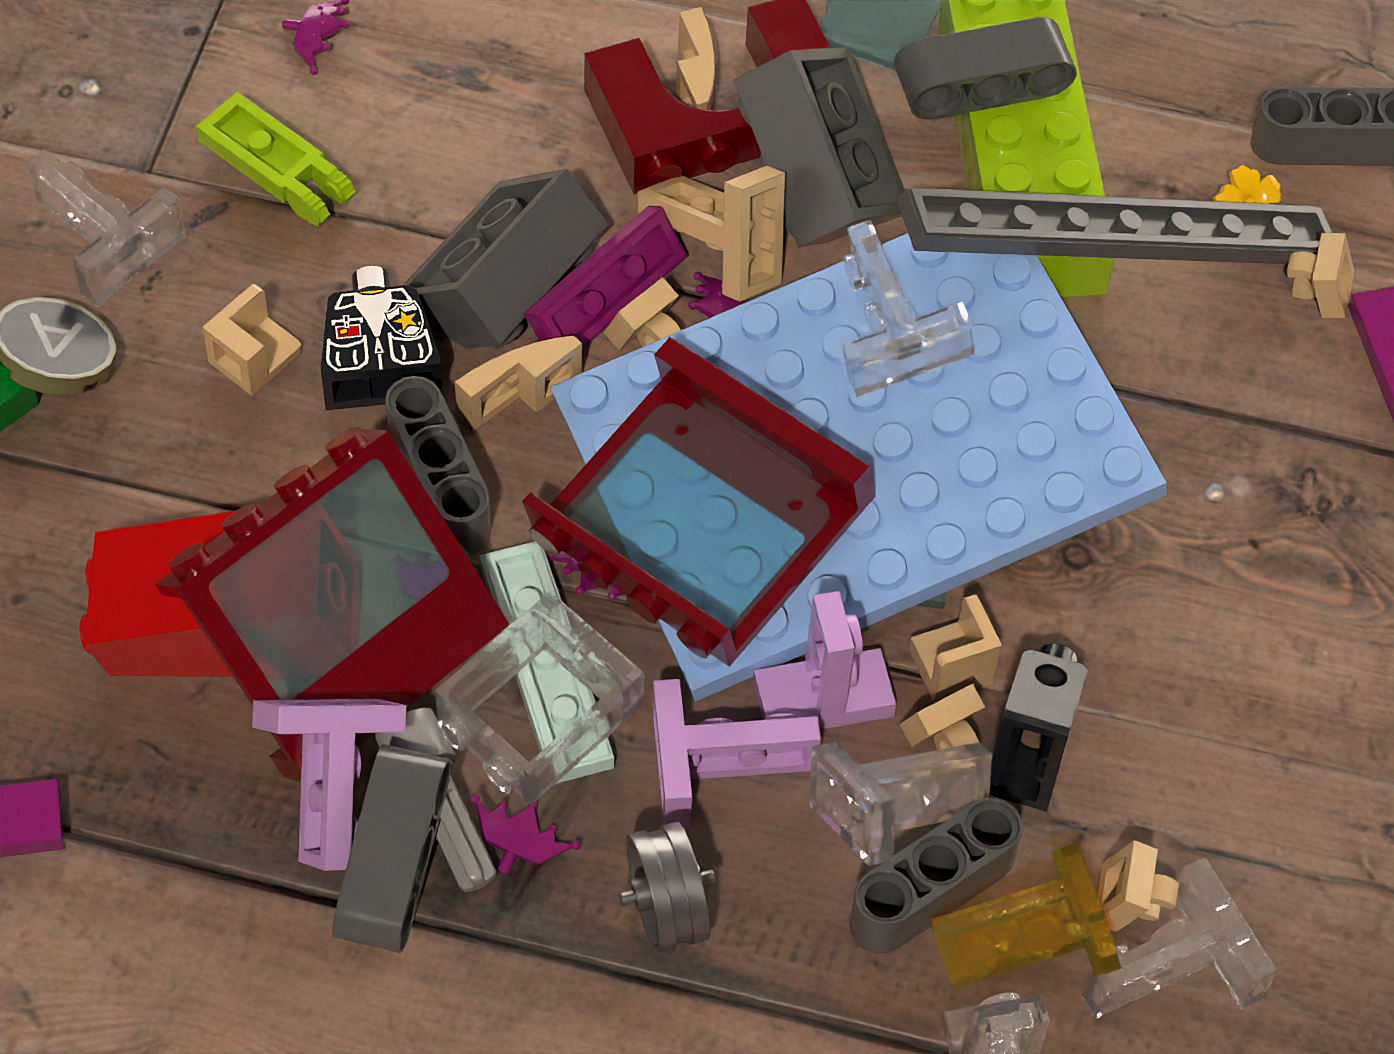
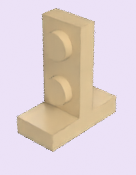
[638,165,785,302]

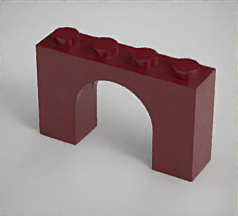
[584,0,831,194]

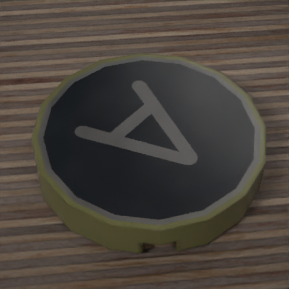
[0,297,117,396]

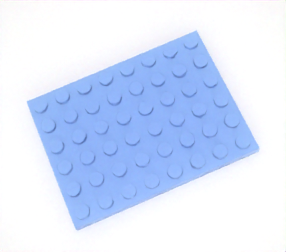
[550,233,1167,702]

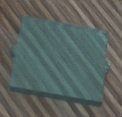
[819,0,942,71]

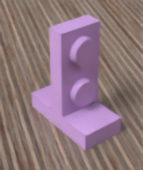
[753,591,896,730]
[652,679,821,828]
[252,699,406,871]

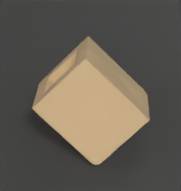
[202,284,302,396]
[909,594,1002,703]

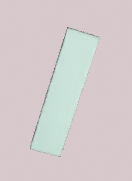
[479,541,614,785]

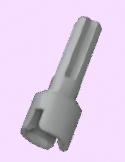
[375,708,496,892]

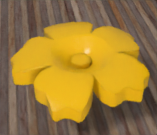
[1212,165,1281,204]

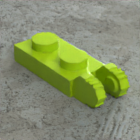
[196,92,356,227]

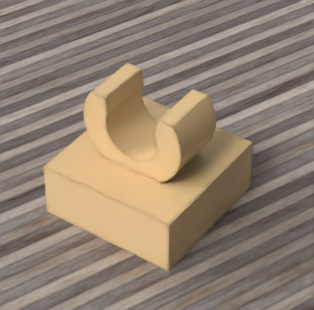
[1287,233,1355,318]
[603,277,681,351]
[899,684,985,766]
[1093,840,1179,932]

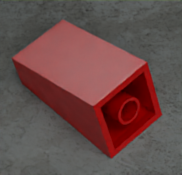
[79,501,360,677]

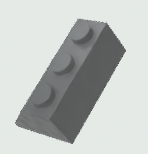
[733,47,904,248]
[403,169,608,349]

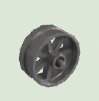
[619,821,716,954]

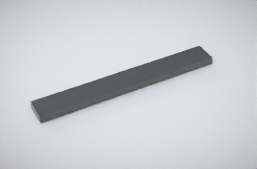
[897,187,1332,264]

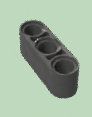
[894,17,1077,119]
[1250,87,1394,166]
[385,376,491,555]
[333,744,451,953]
[850,798,1023,953]

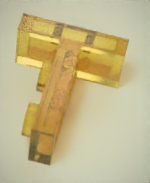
[930,843,1122,990]

